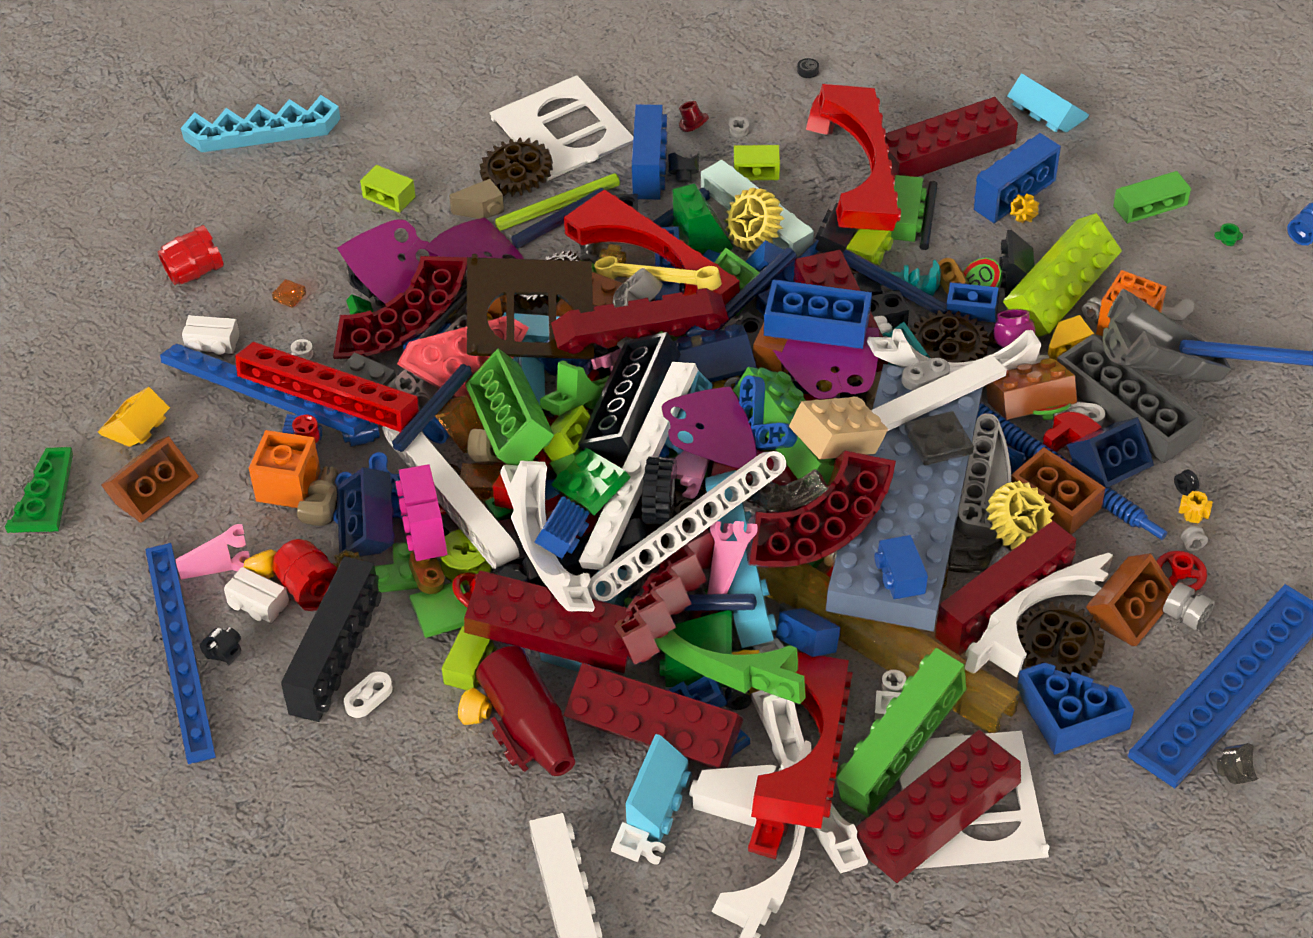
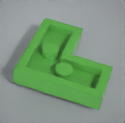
[375,542,418,592]

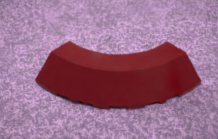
[333,256,467,359]
[746,450,896,568]

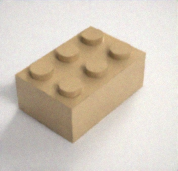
[789,397,888,460]

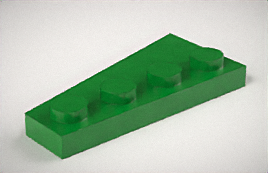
[5,447,73,533]

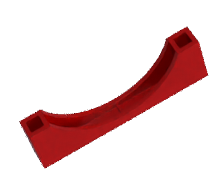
[817,84,901,231]
[564,189,740,305]
[751,652,853,829]

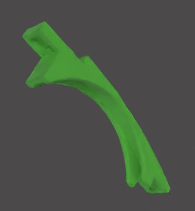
[540,331,686,415]
[624,597,806,704]

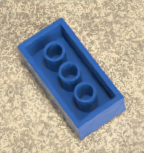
[632,104,667,200]
[974,133,1061,223]
[764,280,872,349]

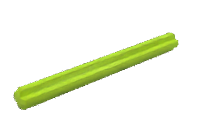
[495,173,620,231]

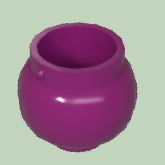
[994,309,1035,348]

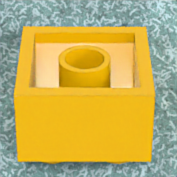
[98,387,170,447]

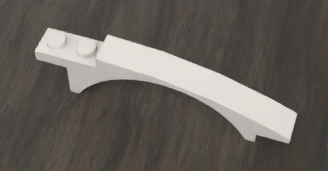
[867,329,1049,374]
[500,461,595,611]
[965,553,1113,677]
[752,690,868,874]
[712,740,811,938]

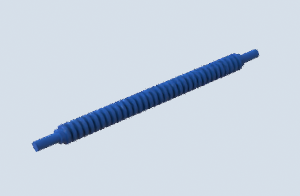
[977,403,1168,540]

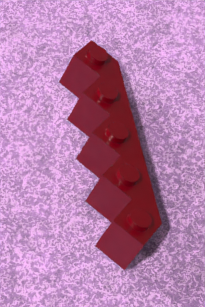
[551,288,729,354]
[614,529,715,665]

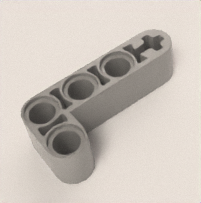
[613,268,662,349]

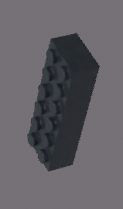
[578,332,681,463]
[281,556,382,722]

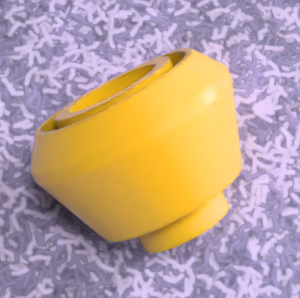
[243,549,277,579]
[458,688,492,725]

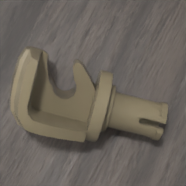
[468,429,505,464]
[297,466,338,526]

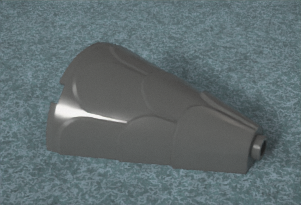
[1103,289,1231,382]

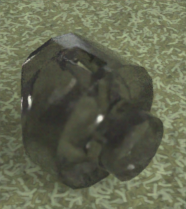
[1217,743,1259,785]

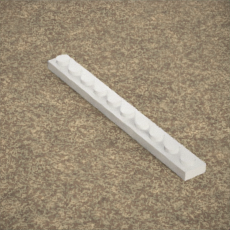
[579,362,698,570]

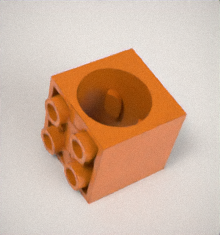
[1096,270,1167,337]
[249,430,321,508]

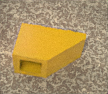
[1048,315,1094,360]

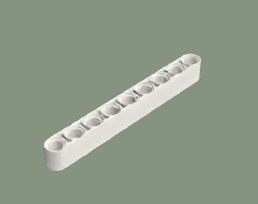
[383,426,519,569]
[587,451,786,601]

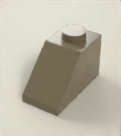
[449,179,504,219]

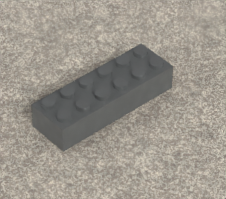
[1057,334,1204,463]

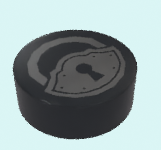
[797,58,819,78]

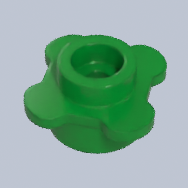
[1214,223,1243,246]

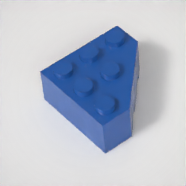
[1017,663,1134,755]

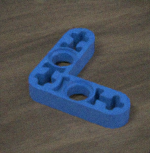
[739,375,798,450]

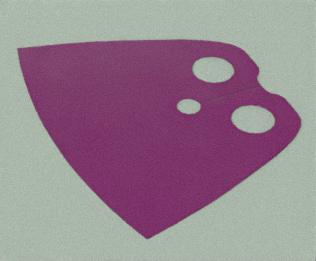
[425,218,524,259]
[337,219,438,304]
[773,327,879,399]
[661,387,756,468]

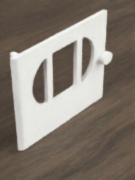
[489,75,633,181]
[899,731,1049,869]

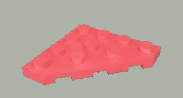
[397,316,529,410]

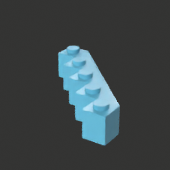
[181,95,341,152]
[705,470,777,648]

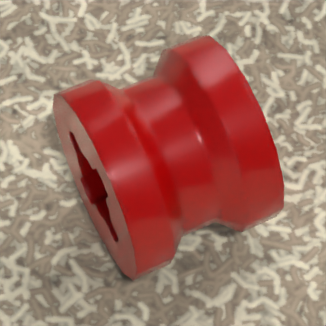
[292,414,320,444]

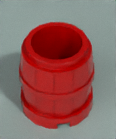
[157,225,224,285]
[273,539,338,612]

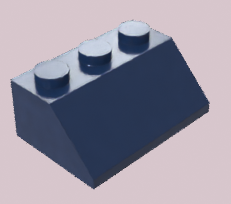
[673,324,757,382]
[1067,417,1154,488]
[337,467,395,559]

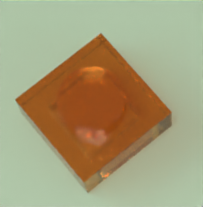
[272,279,306,308]

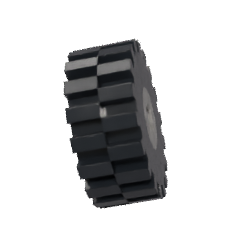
[642,456,677,524]

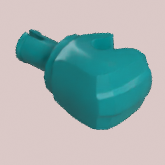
[880,260,941,296]

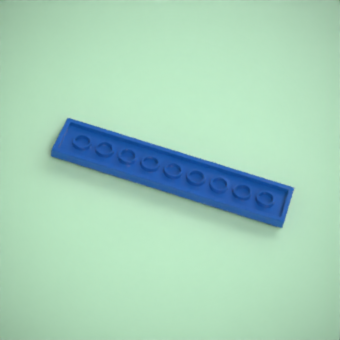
[1128,584,1313,789]

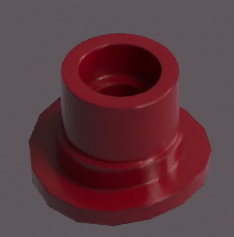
[679,101,709,132]

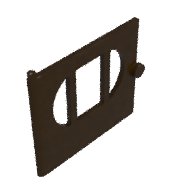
[467,254,595,359]

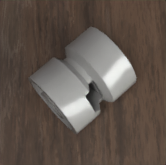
[1163,582,1215,631]

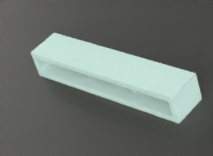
[701,160,814,257]

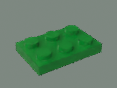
[551,448,631,515]

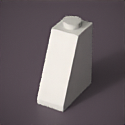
[689,765,776,827]

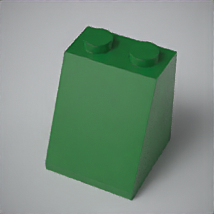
[673,184,733,255]
[660,611,732,688]

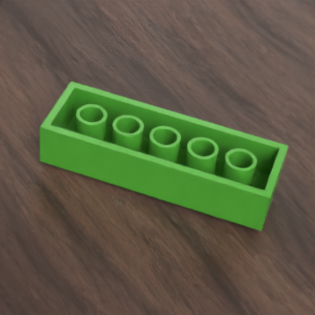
[465,349,554,466]
[733,367,836,491]
[836,648,967,818]

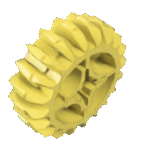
[724,188,784,251]
[986,481,1054,550]

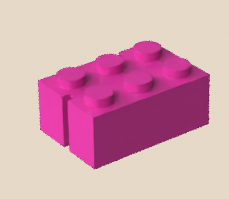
[395,464,447,561]

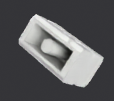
[182,315,239,354]
[224,567,289,623]

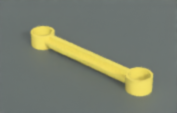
[594,256,722,291]

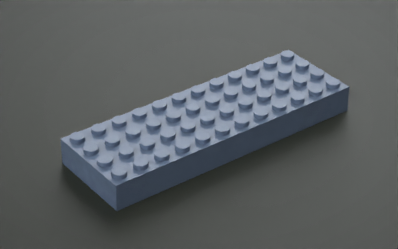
[826,364,983,631]

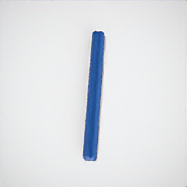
[1179,340,1313,366]

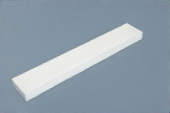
[871,355,1007,431]

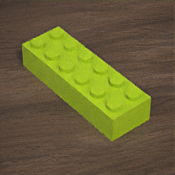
[1003,213,1122,337]

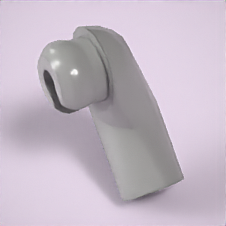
[1162,299,1194,320]

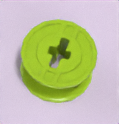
[440,529,493,585]

